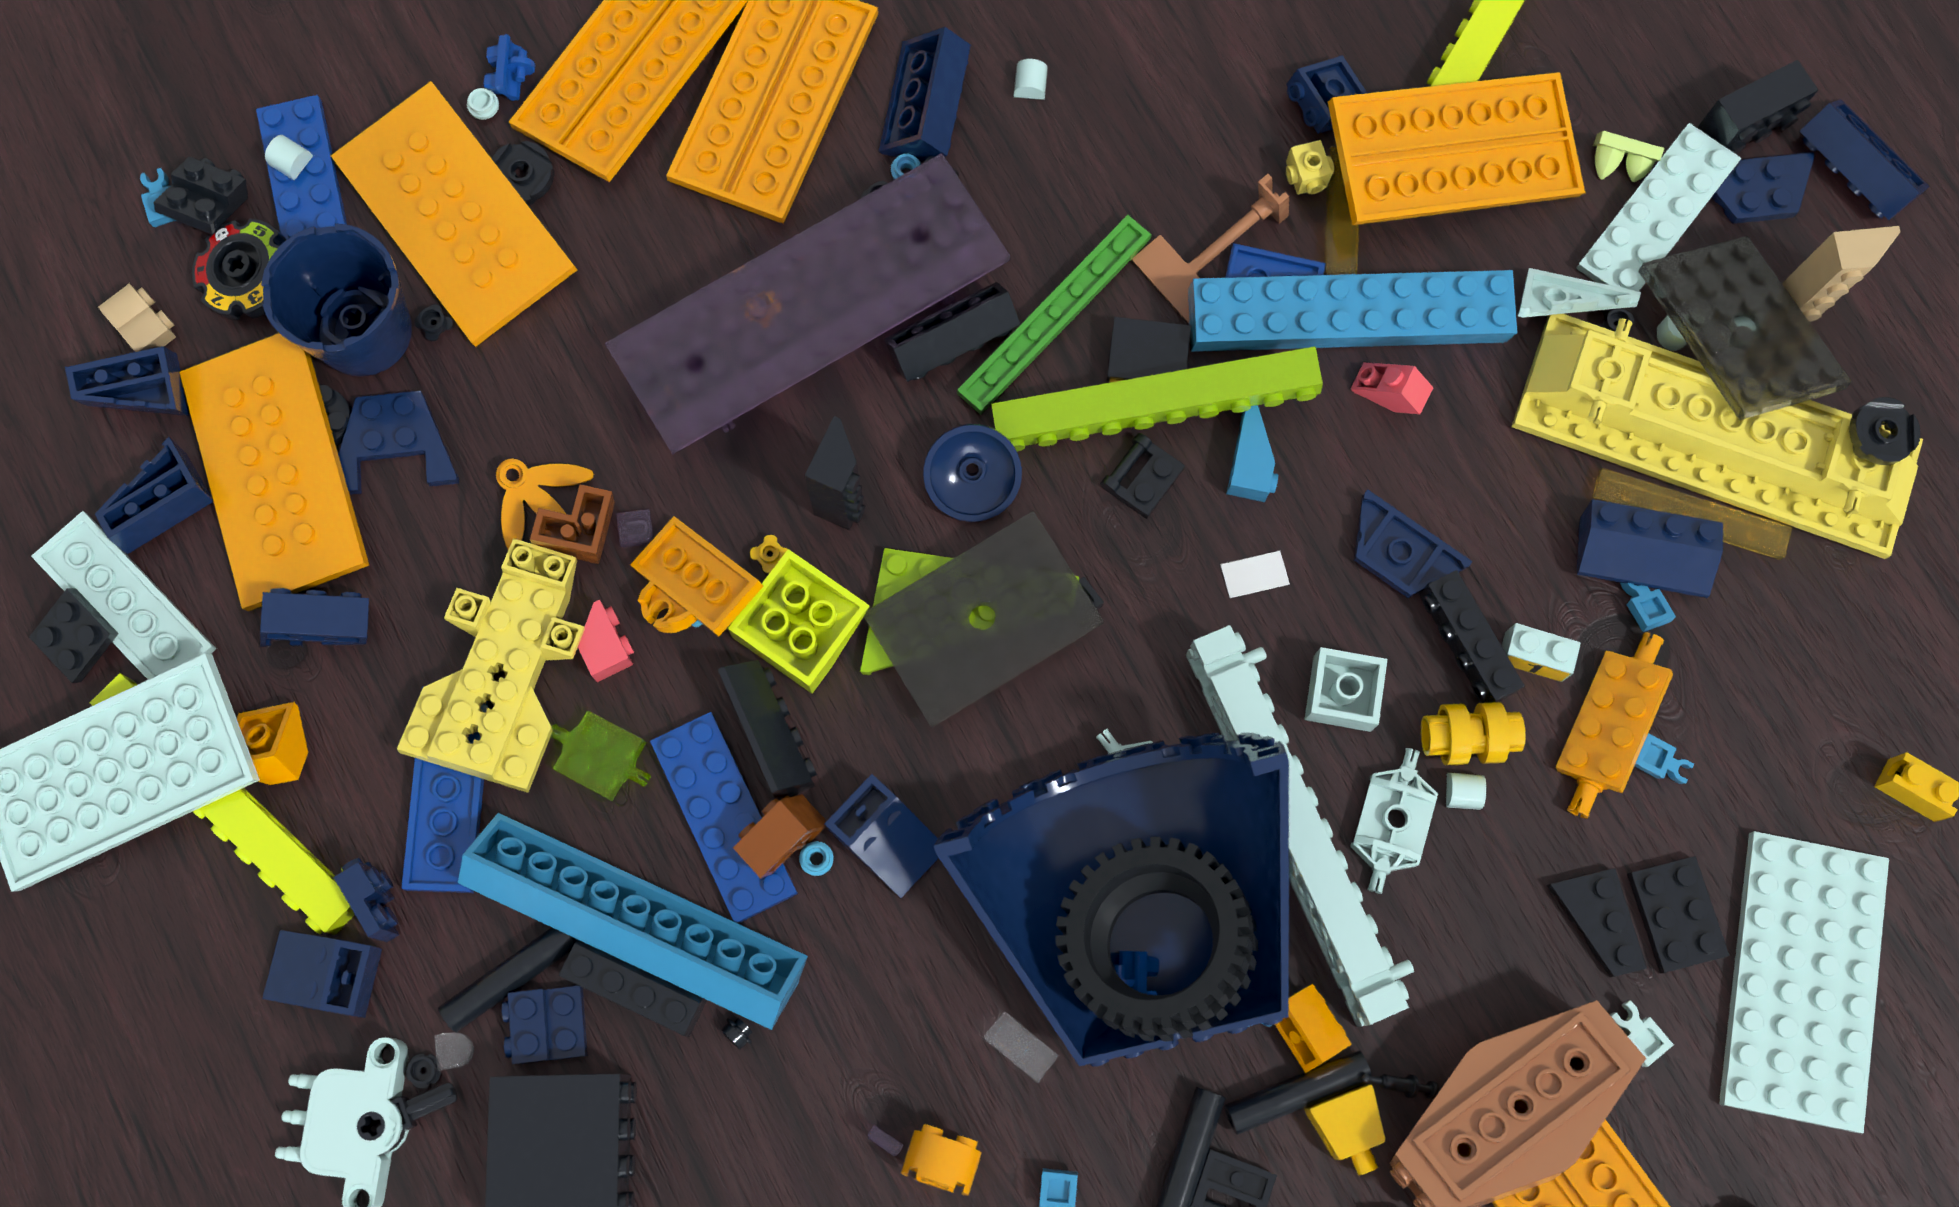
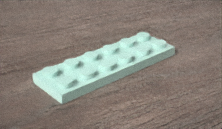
[1576,123,1741,291]
[31,511,216,680]

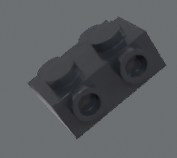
[153,156,248,234]

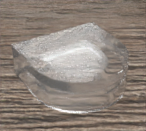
[435,1032,474,1071]

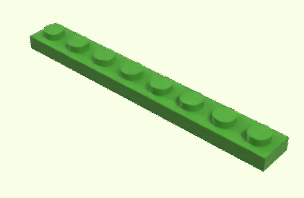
[957,215,1152,415]

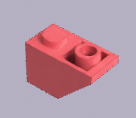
[1351,362,1433,415]
[578,600,634,682]

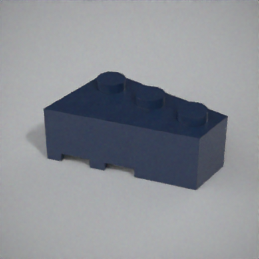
[65,346,190,416]

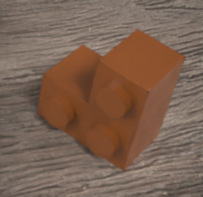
[530,484,615,564]
[733,794,827,878]

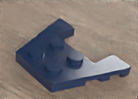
[338,391,459,495]

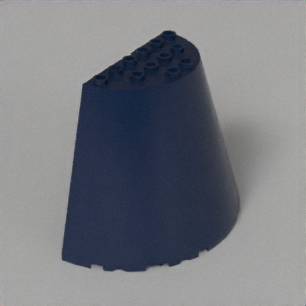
[933,732,1289,1066]

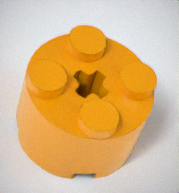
[901,1124,982,1196]

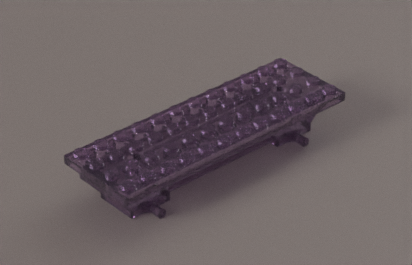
[605,153,1010,455]

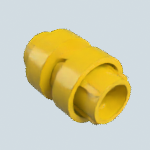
[1421,702,1525,765]

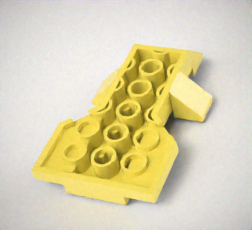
[397,538,585,793]

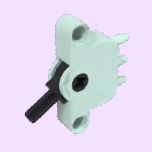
[275,1037,458,1207]

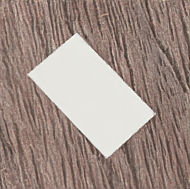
[1220,551,1290,598]

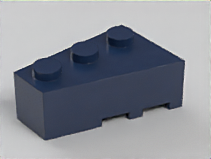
[95,437,214,554]
[260,588,369,647]

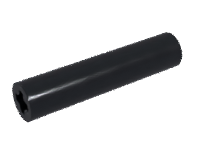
[438,927,577,1033]
[1224,1050,1372,1135]
[1156,1087,1226,1207]

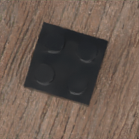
[29,588,119,683]

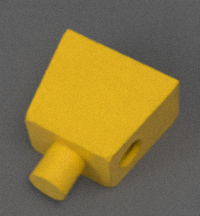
[1304,1084,1385,1175]

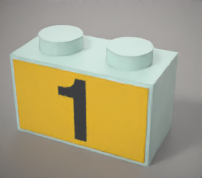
[1502,623,1581,682]

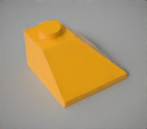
[237,702,308,785]

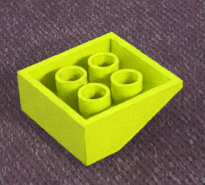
[728,549,870,694]

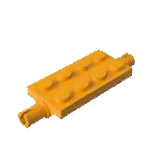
[1556,632,1673,819]

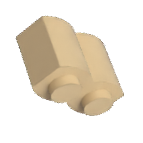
[98,283,176,352]

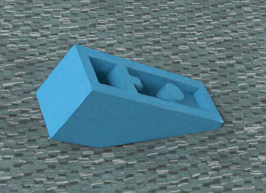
[1226,405,1279,502]

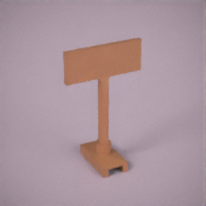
[1132,174,1289,325]

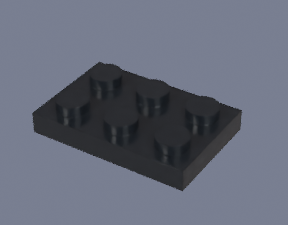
[1627,856,1729,974]

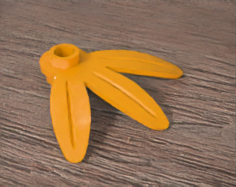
[496,459,594,550]

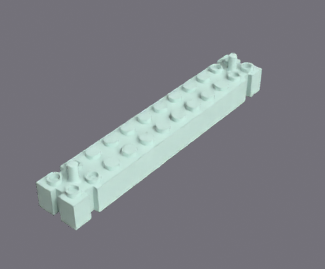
[1186,625,1414,1027]

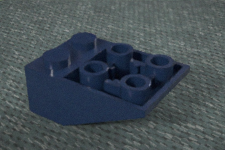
[825,774,939,898]
[262,930,382,1018]

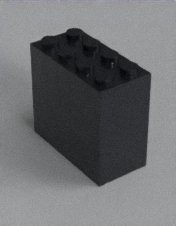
[485,1074,637,1207]

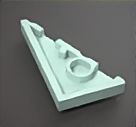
[1518,268,1641,317]

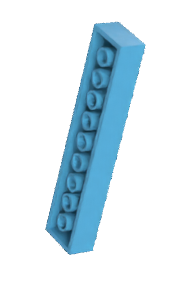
[1188,270,1517,352]
[458,813,808,1030]

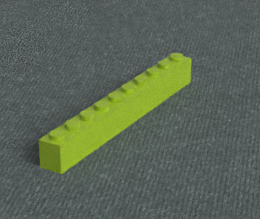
[991,346,1323,451]

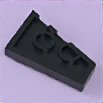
[1547,868,1647,978]

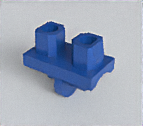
[484,34,535,101]
[1115,951,1159,995]

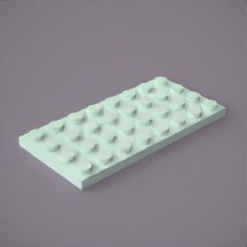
[0,653,260,892]
[1719,831,1889,1133]

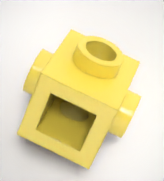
[1286,140,1334,195]

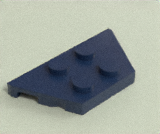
[1712,152,1815,224]
[1354,489,1473,598]

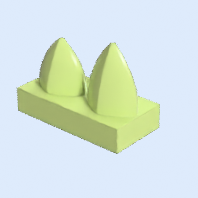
[1593,131,1664,182]

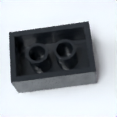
[1697,60,1818,154]

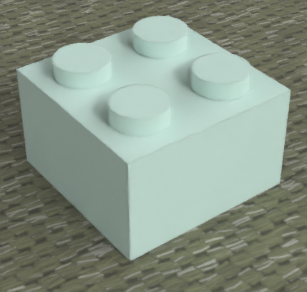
[1305,647,1387,732]

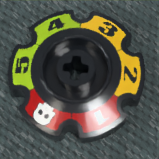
[192,219,286,320]

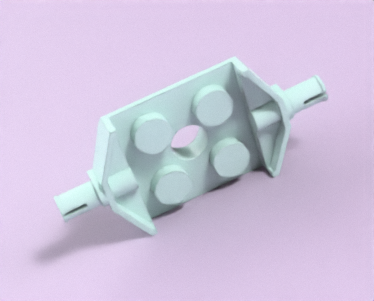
[1350,748,1438,894]

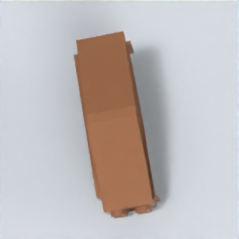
[1390,1000,1646,1207]

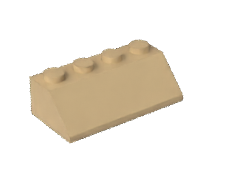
[1781,226,1900,322]

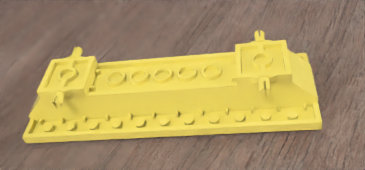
[1512,314,1923,559]

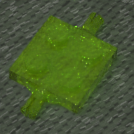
[551,710,651,801]

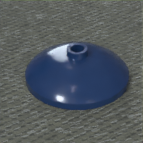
[923,424,1022,522]

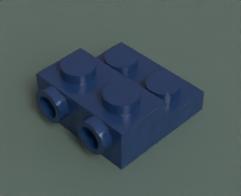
[1286,55,1367,134]
[334,858,399,942]
[502,985,588,1065]

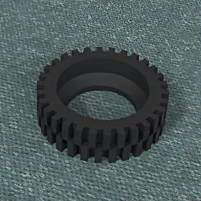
[1056,837,1258,1042]

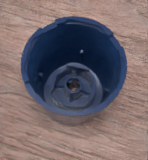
[261,223,412,376]

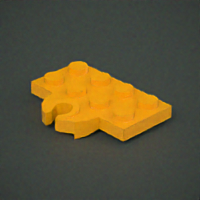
[630,516,763,637]

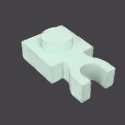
[1610,1000,1673,1067]

